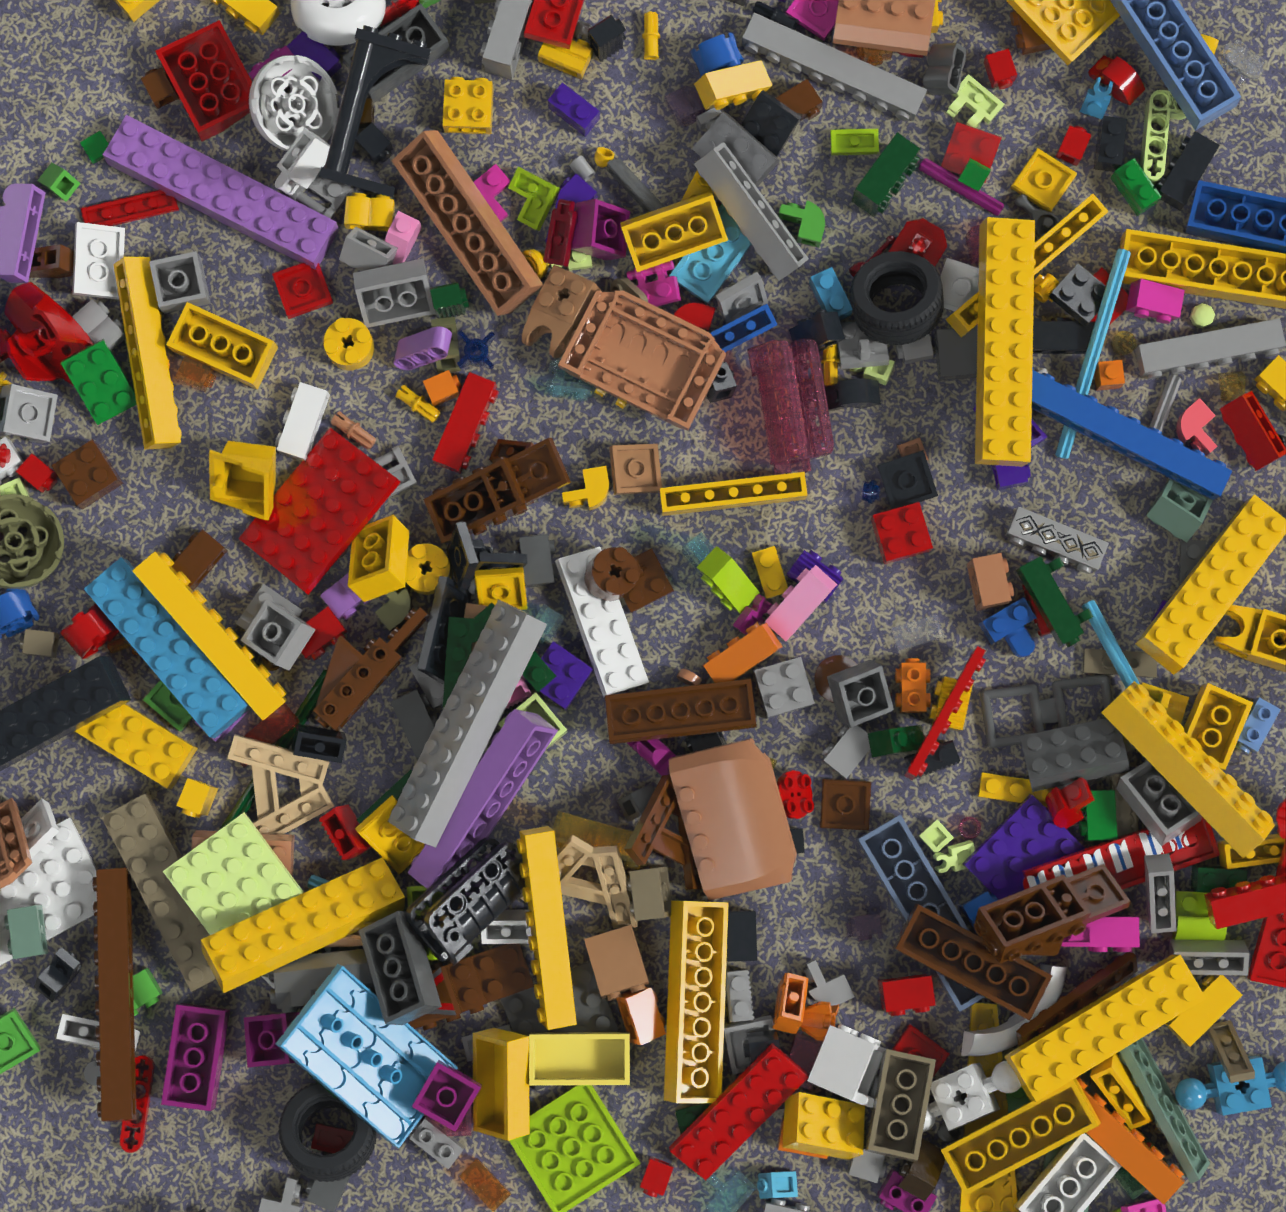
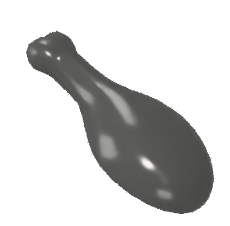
[1015,194,1060,238]

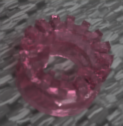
[958,817,981,839]

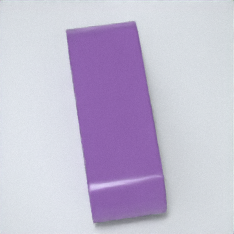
[393,326,452,370]

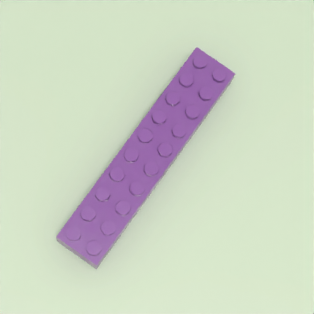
[103,115,339,270]

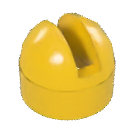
[594,147,615,168]

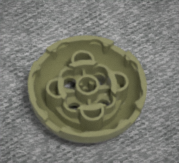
[0,494,64,589]

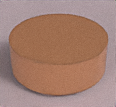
[676,668,702,686]

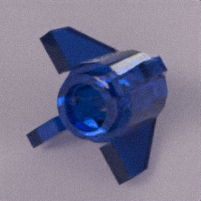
[456,330,496,370]

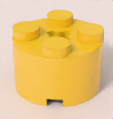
[323,318,374,371]
[406,544,452,595]

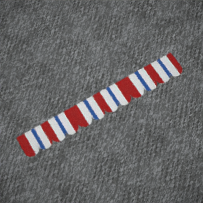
[1023,826,1197,890]

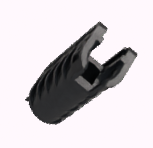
[406,837,526,966]

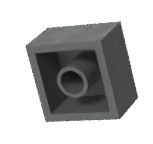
[827,660,894,728]

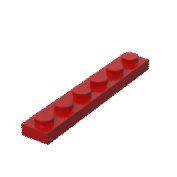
[904,646,986,781]

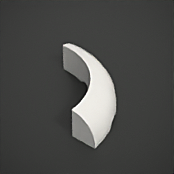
[961,964,1067,1056]

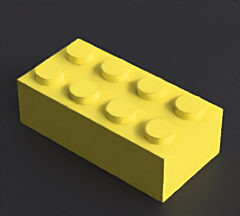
[529,1032,630,1085]

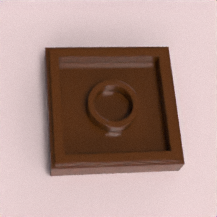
[820,779,871,831]

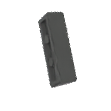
[607,159,665,213]

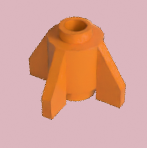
[801,1001,840,1041]

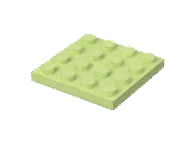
[163,812,303,935]

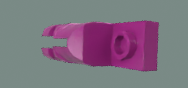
[627,739,676,776]

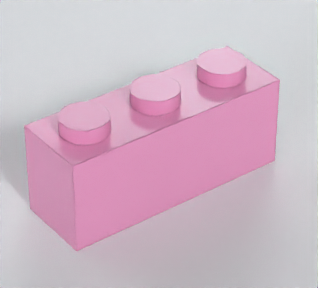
[765,565,837,641]

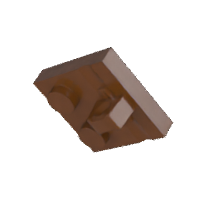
[610,548,674,613]

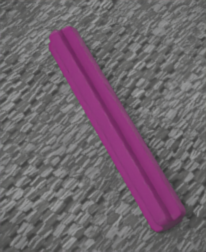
[919,158,1004,216]

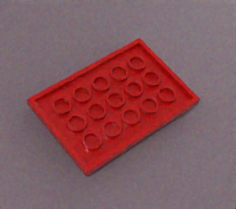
[238,427,401,595]

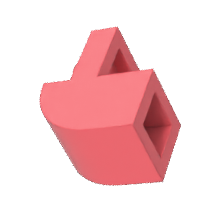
[1176,398,1218,456]

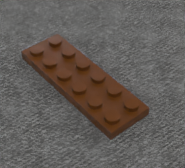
[605,679,757,744]

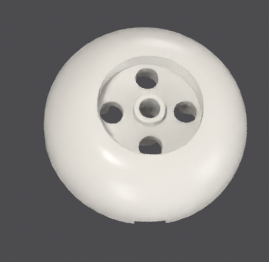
[291,0,386,45]
[249,55,339,151]

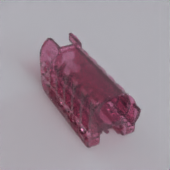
[747,339,834,475]

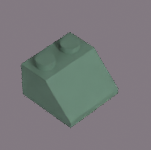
[1146,478,1213,543]

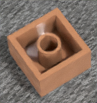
[966,553,1014,611]

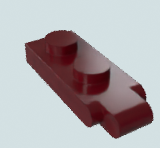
[543,199,577,267]

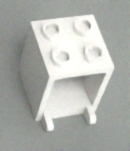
[807,1024,886,1108]

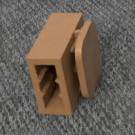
[584,925,650,1001]

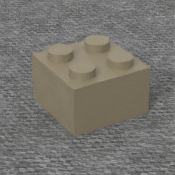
[627,867,672,921]

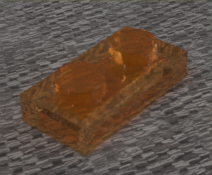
[459,1158,512,1212]

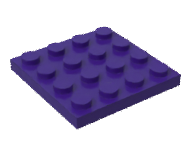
[962,794,1085,900]

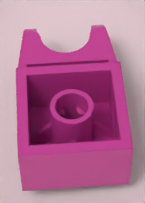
[1061,916,1140,952]

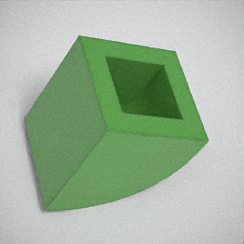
[37,162,81,202]

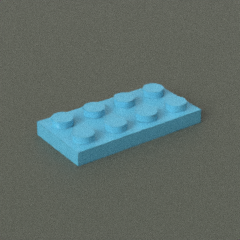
[669,204,752,305]

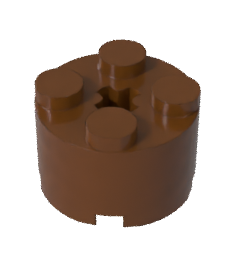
[584,547,640,602]

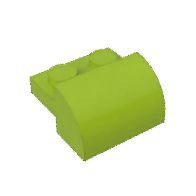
[1172,891,1227,941]

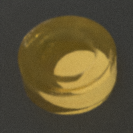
[1111,331,1136,356]

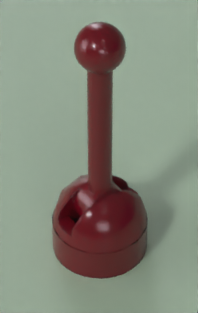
[849,235,896,277]

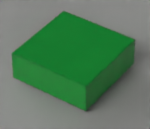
[80,131,109,164]
[958,158,991,192]

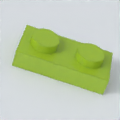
[830,129,879,156]

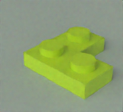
[508,167,560,231]

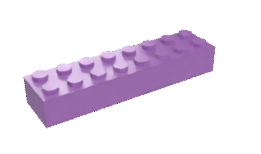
[408,709,558,890]

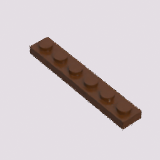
[1016,952,1138,1047]

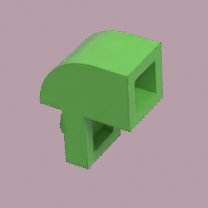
[778,201,825,248]

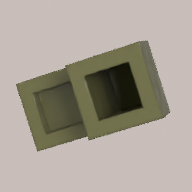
[431,317,461,373]
[375,588,413,632]

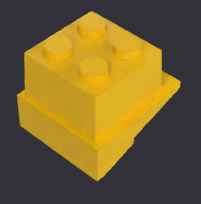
[209,441,276,520]

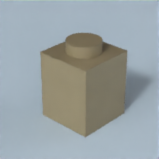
[20,629,59,658]

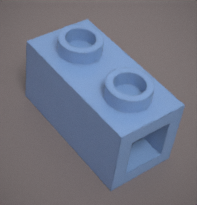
[1235,697,1281,754]

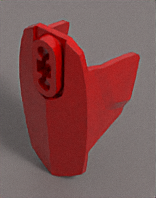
[4,282,94,385]

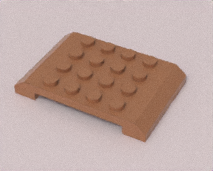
[833,0,935,56]

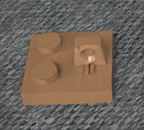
[609,444,662,495]

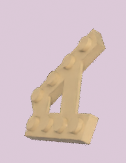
[227,734,334,834]
[520,835,639,929]

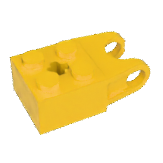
[1213,605,1286,672]

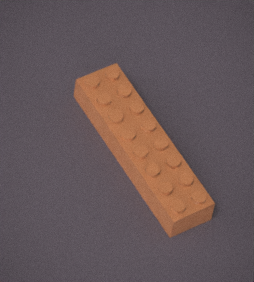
[391,130,543,316]

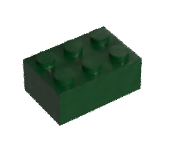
[851,132,921,218]

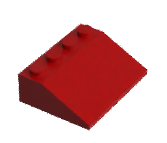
[155,20,252,142]

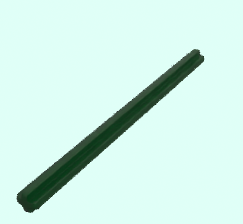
[219,670,327,830]

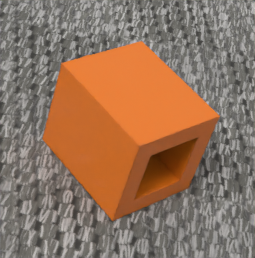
[1094,360,1125,391]
[423,370,462,407]

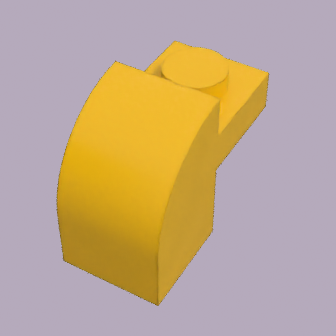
[562,466,609,511]

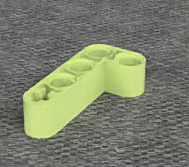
[1140,90,1186,185]

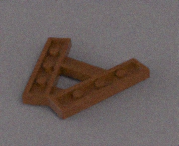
[624,774,702,890]

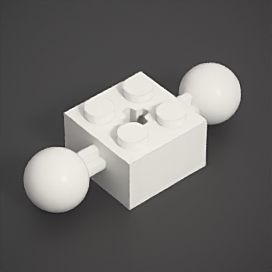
[923,1061,1021,1132]

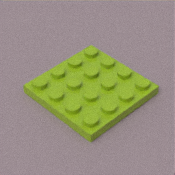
[509,1085,641,1212]

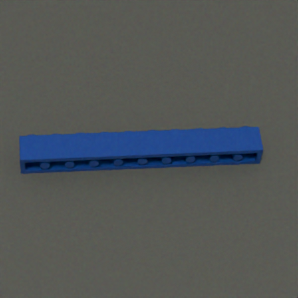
[1032,367,1232,500]

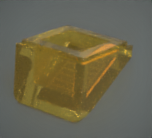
[1218,371,1246,401]

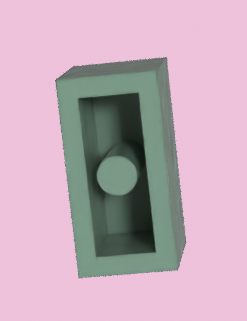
[4,905,48,959]

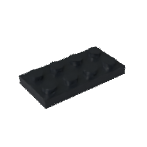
[417,576,472,684]

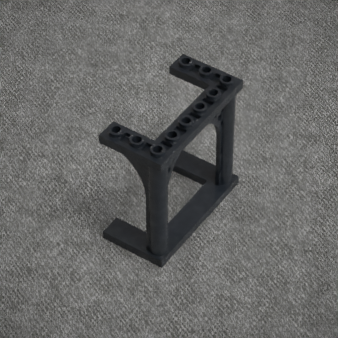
[319,25,431,197]

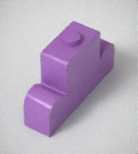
[0,184,46,283]

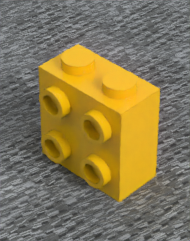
[443,77,494,134]

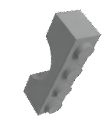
[847,1076,886,1183]

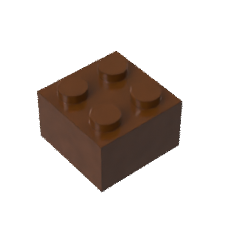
[51,439,124,509]

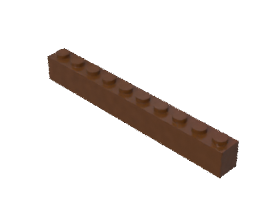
[93,868,137,1123]

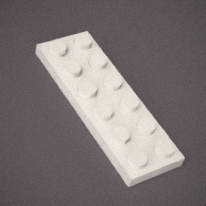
[555,547,649,697]

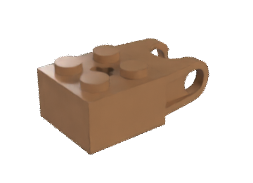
[522,265,601,359]

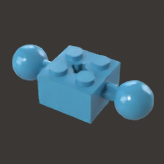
[1175,1055,1286,1116]

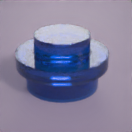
[862,480,880,504]

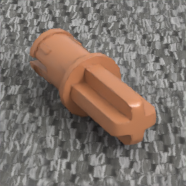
[331,411,376,449]

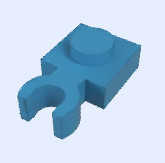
[1080,77,1113,119]

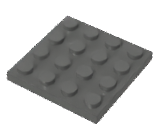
[501,962,620,1091]

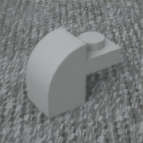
[804,960,855,1006]
[258,1175,304,1212]

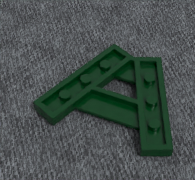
[442,603,557,711]

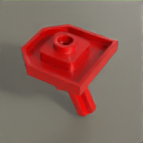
[888,218,947,267]

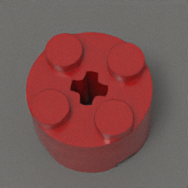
[60,604,120,659]

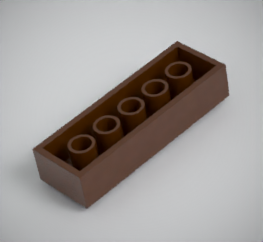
[893,904,1052,1021]

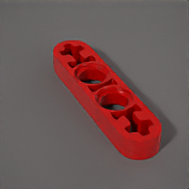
[120,1055,155,1153]

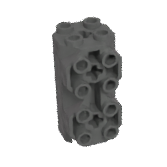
[268,949,377,1013]

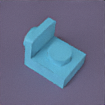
[757,1171,798,1199]

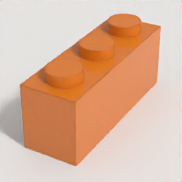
[703,622,783,683]

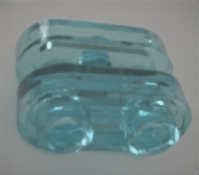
[545,360,594,402]

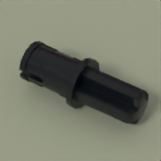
[752,1,799,30]

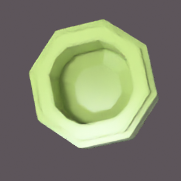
[1189,303,1215,328]

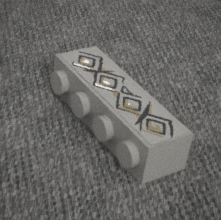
[1005,507,1109,574]

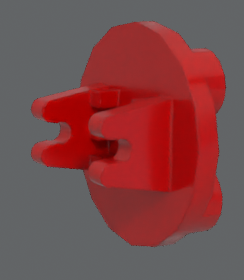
[777,770,814,819]

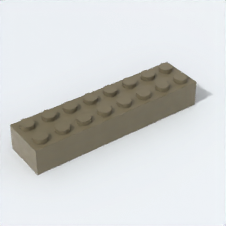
[101,794,216,992]

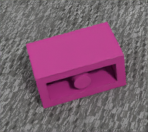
[1126,279,1185,324]

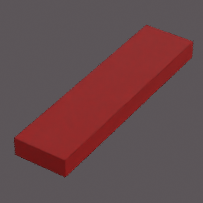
[80,190,179,226]

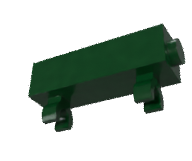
[1016,556,1094,648]

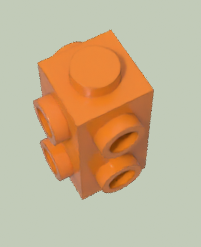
[895,658,931,713]

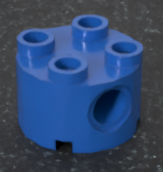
[690,33,744,78]
[0,589,40,639]

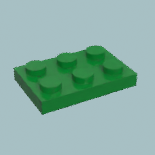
[60,339,137,425]

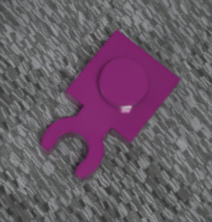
[733,594,773,636]

